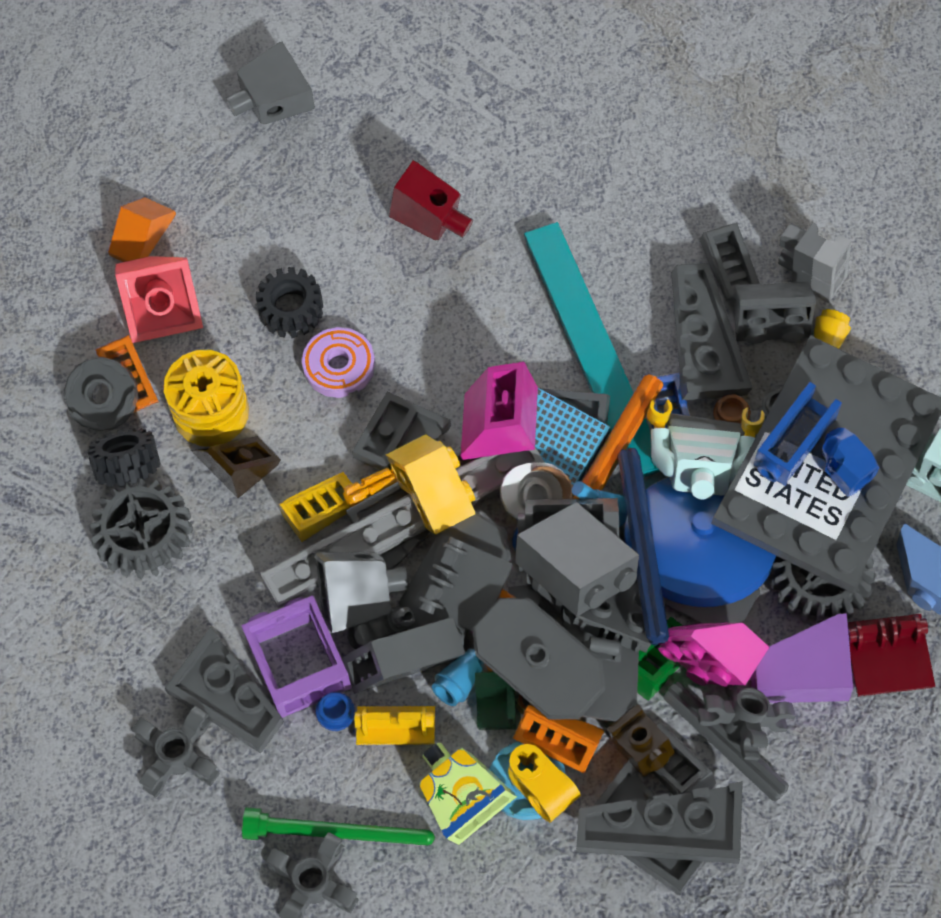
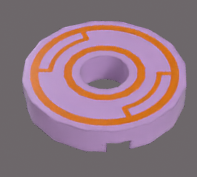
[301,327,376,398]

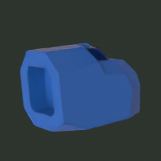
[822,427,879,497]

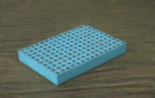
[535,388,610,485]

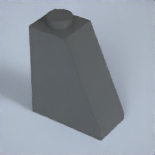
[342,617,465,694]

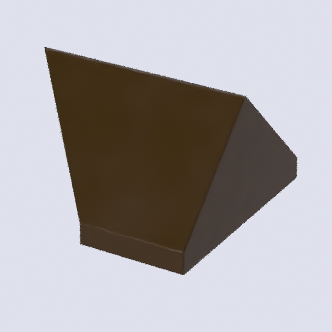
[191,436,281,498]

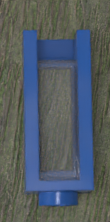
[753,382,842,486]

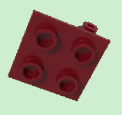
[847,614,936,697]

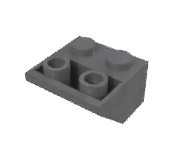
[733,282,816,344]

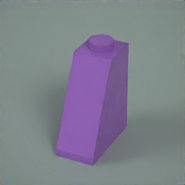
[750,614,853,703]

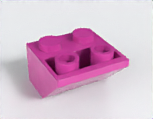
[460,362,538,460]
[658,623,769,686]

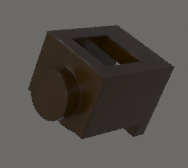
[607,704,674,777]

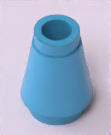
[432,649,482,706]

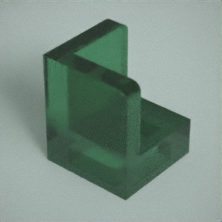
[475,672,516,730]

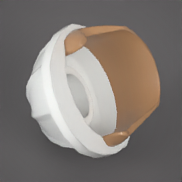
[500,462,574,520]

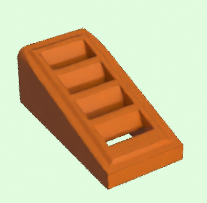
[95,335,159,413]
[512,705,605,773]

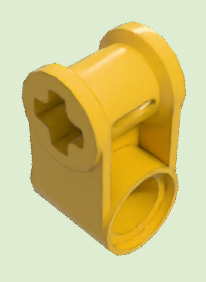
[508,744,581,823]

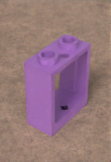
[241,595,352,718]

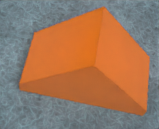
[108,197,176,262]

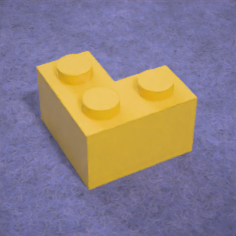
[386,434,476,535]

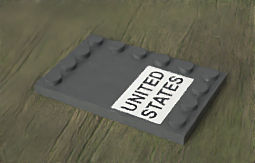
[711,336,941,593]

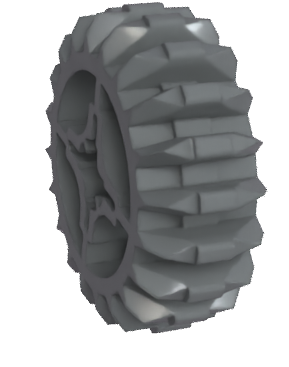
[89,478,193,579]
[770,556,876,624]

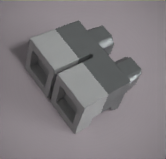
[778,222,852,303]

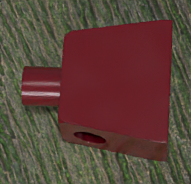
[389,160,473,240]

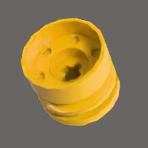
[163,350,249,447]

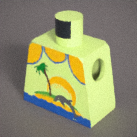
[420,743,517,845]

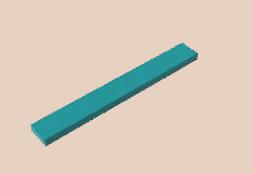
[524,222,661,478]

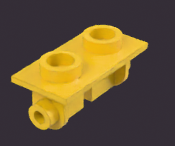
[355,706,435,745]

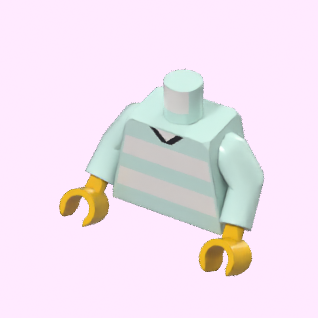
[647,400,765,499]

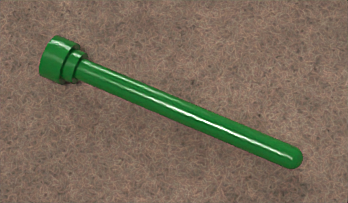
[242,807,435,846]

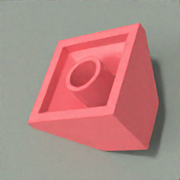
[115,256,203,343]

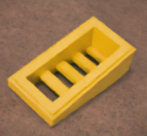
[279,472,352,542]

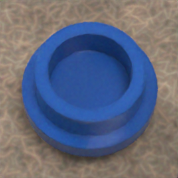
[316,692,355,731]

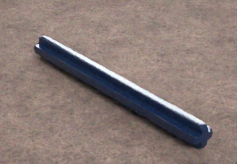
[618,448,669,645]

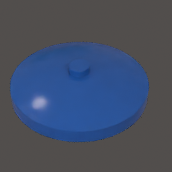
[624,477,776,607]

